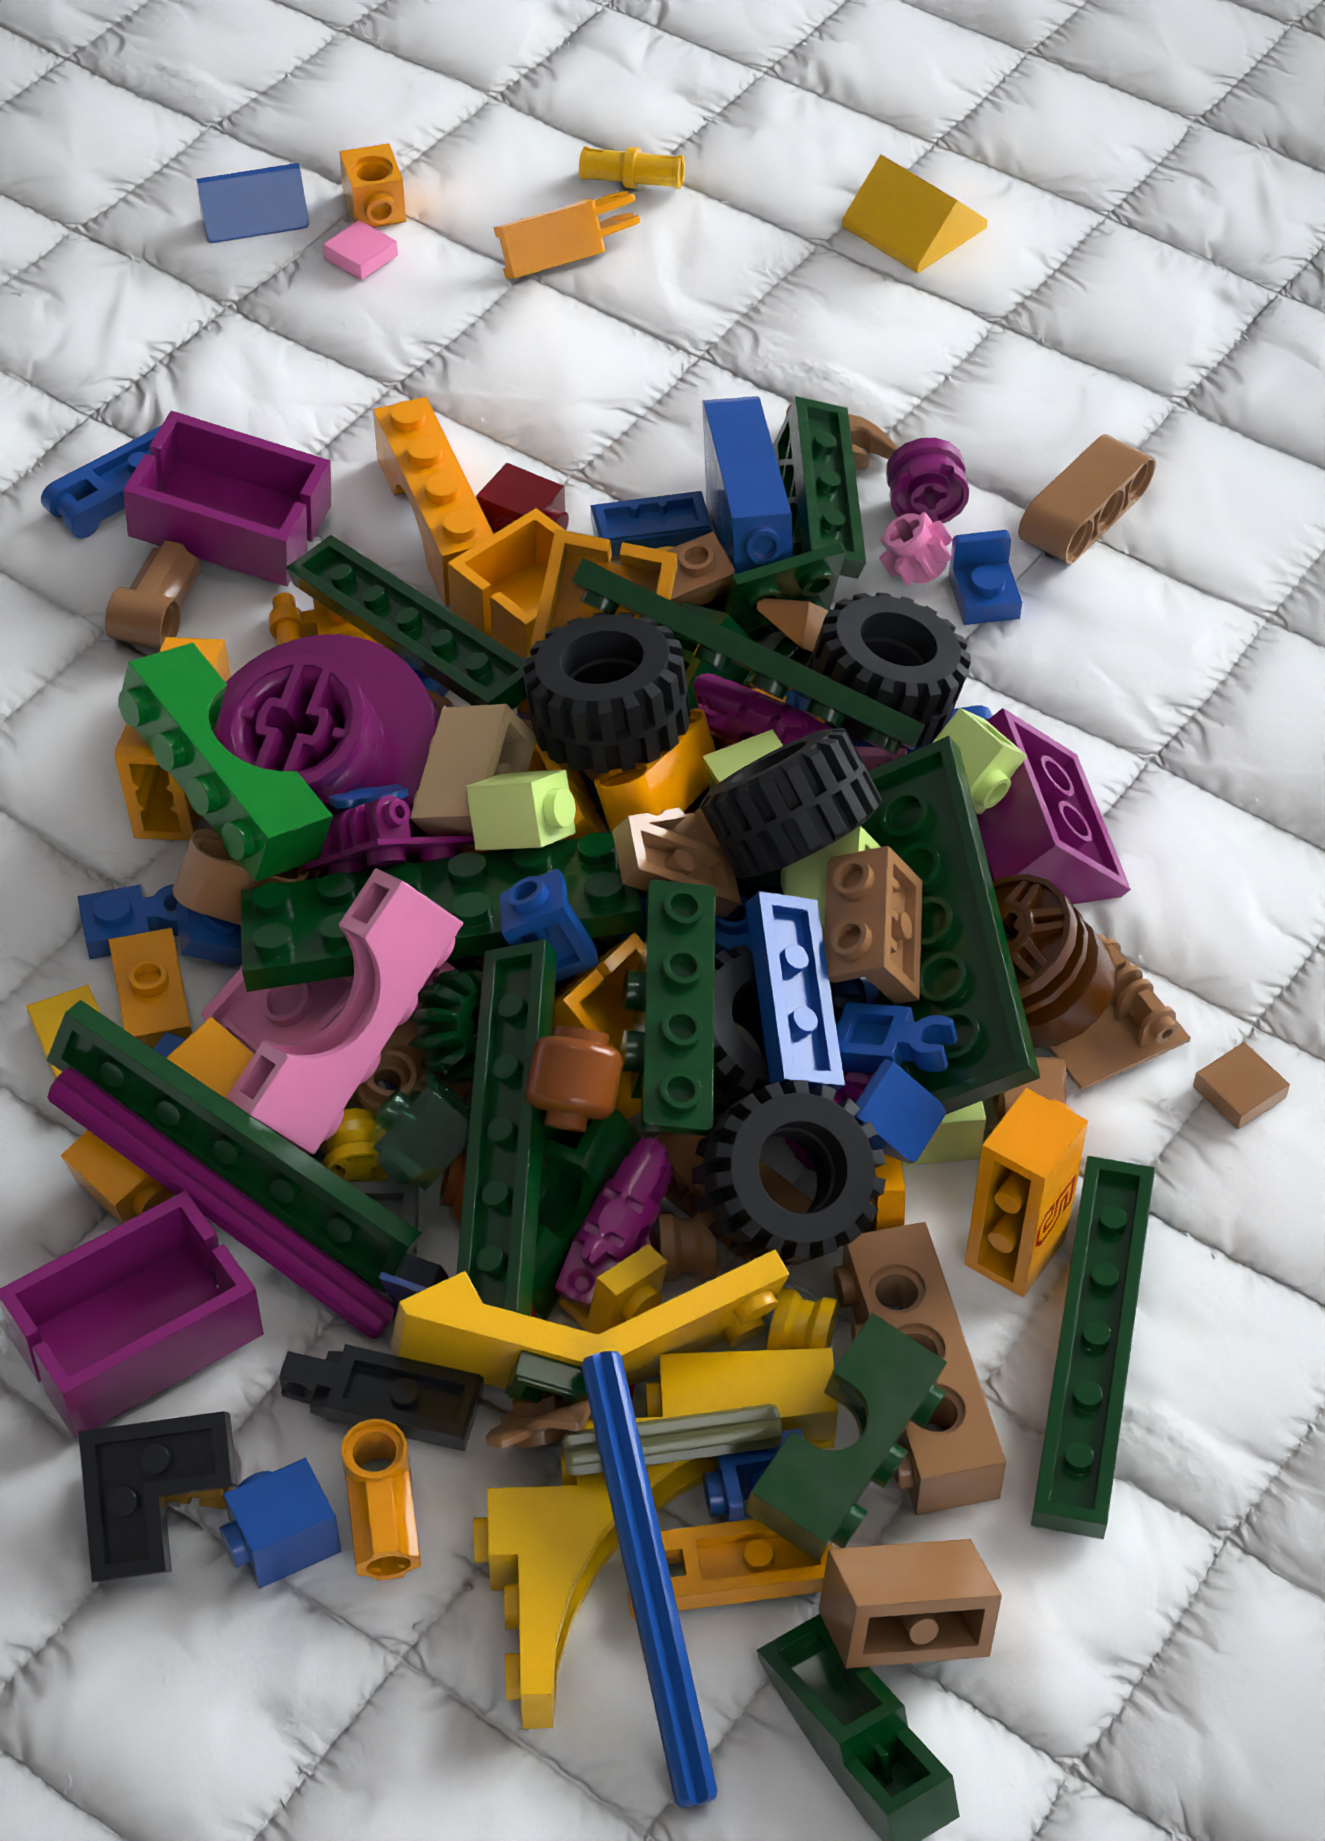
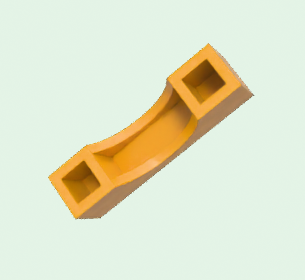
[373,397,493,606]

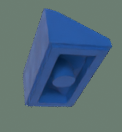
[196,163,309,243]

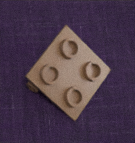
[1047,934,1191,1091]

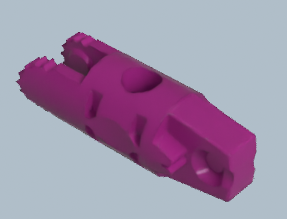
[693,673,832,746]
[555,1136,674,1311]

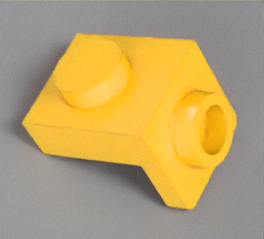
[560,1244,668,1335]

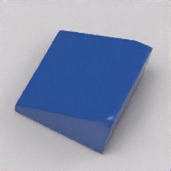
[854,1059,946,1164]

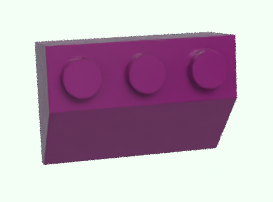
[976,708,1131,905]

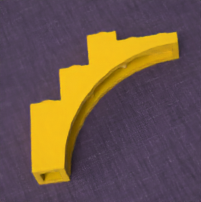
[473,1348,838,1729]

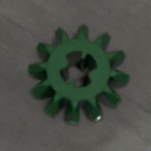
[408,969,483,1084]

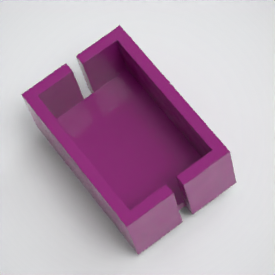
[123,410,331,587]
[0,1190,264,1439]

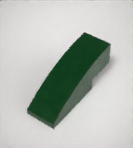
[757,1613,960,1841]

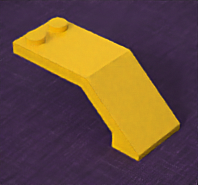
[391,1249,789,1402]

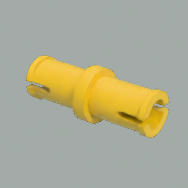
[579,146,685,189]

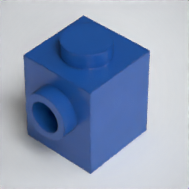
[219,1457,341,1589]

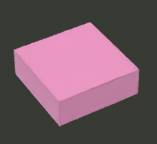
[323,220,398,280]

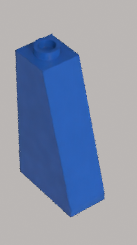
[702,396,793,574]

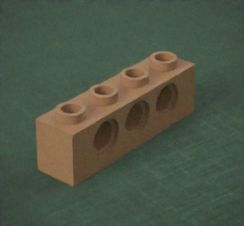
[833,1221,1007,1515]

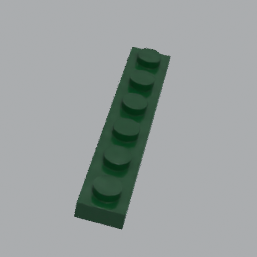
[286,535,527,710]
[572,558,925,755]
[456,939,558,1316]
[46,1000,422,1293]
[1031,1156,1155,1540]

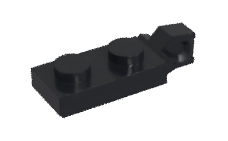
[279,1344,484,1452]

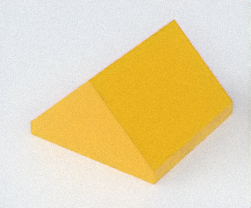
[842,154,988,273]

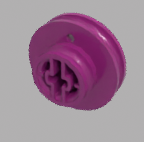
[202,634,441,870]

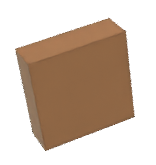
[1193,1042,1290,1129]

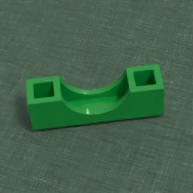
[118,642,333,882]

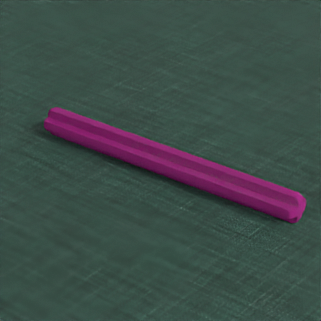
[47,1068,397,1339]

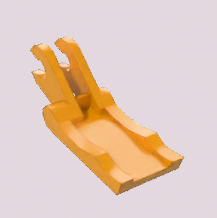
[493,191,640,279]

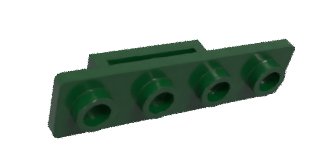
[621,880,716,1136]

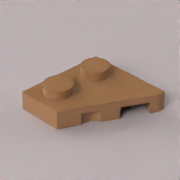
[612,807,742,918]

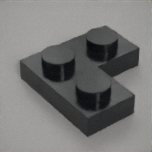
[78,1411,238,1582]

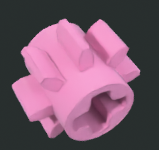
[879,512,952,585]

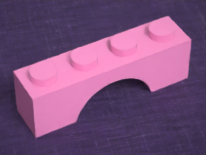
[226,868,463,1155]

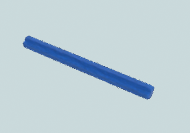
[581,1351,718,1808]

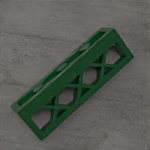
[773,396,866,579]

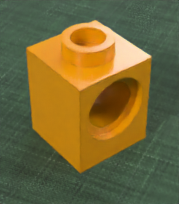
[339,143,406,227]

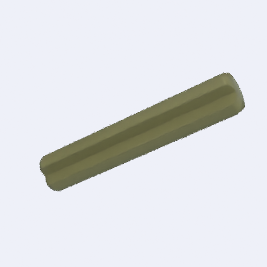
[563,1403,783,1476]

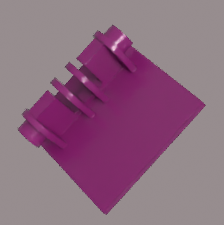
[301,795,475,874]

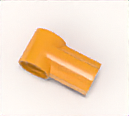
[341,1419,421,1581]

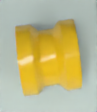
[319,1108,391,1183]
[767,1287,839,1350]

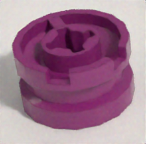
[886,438,969,523]

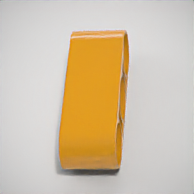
[594,709,716,833]

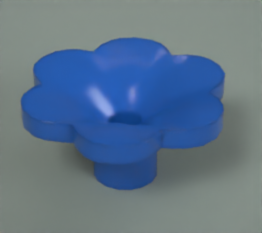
[329,784,408,809]

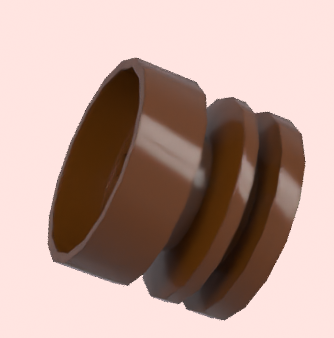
[993,874,1116,1048]

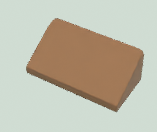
[756,598,828,652]

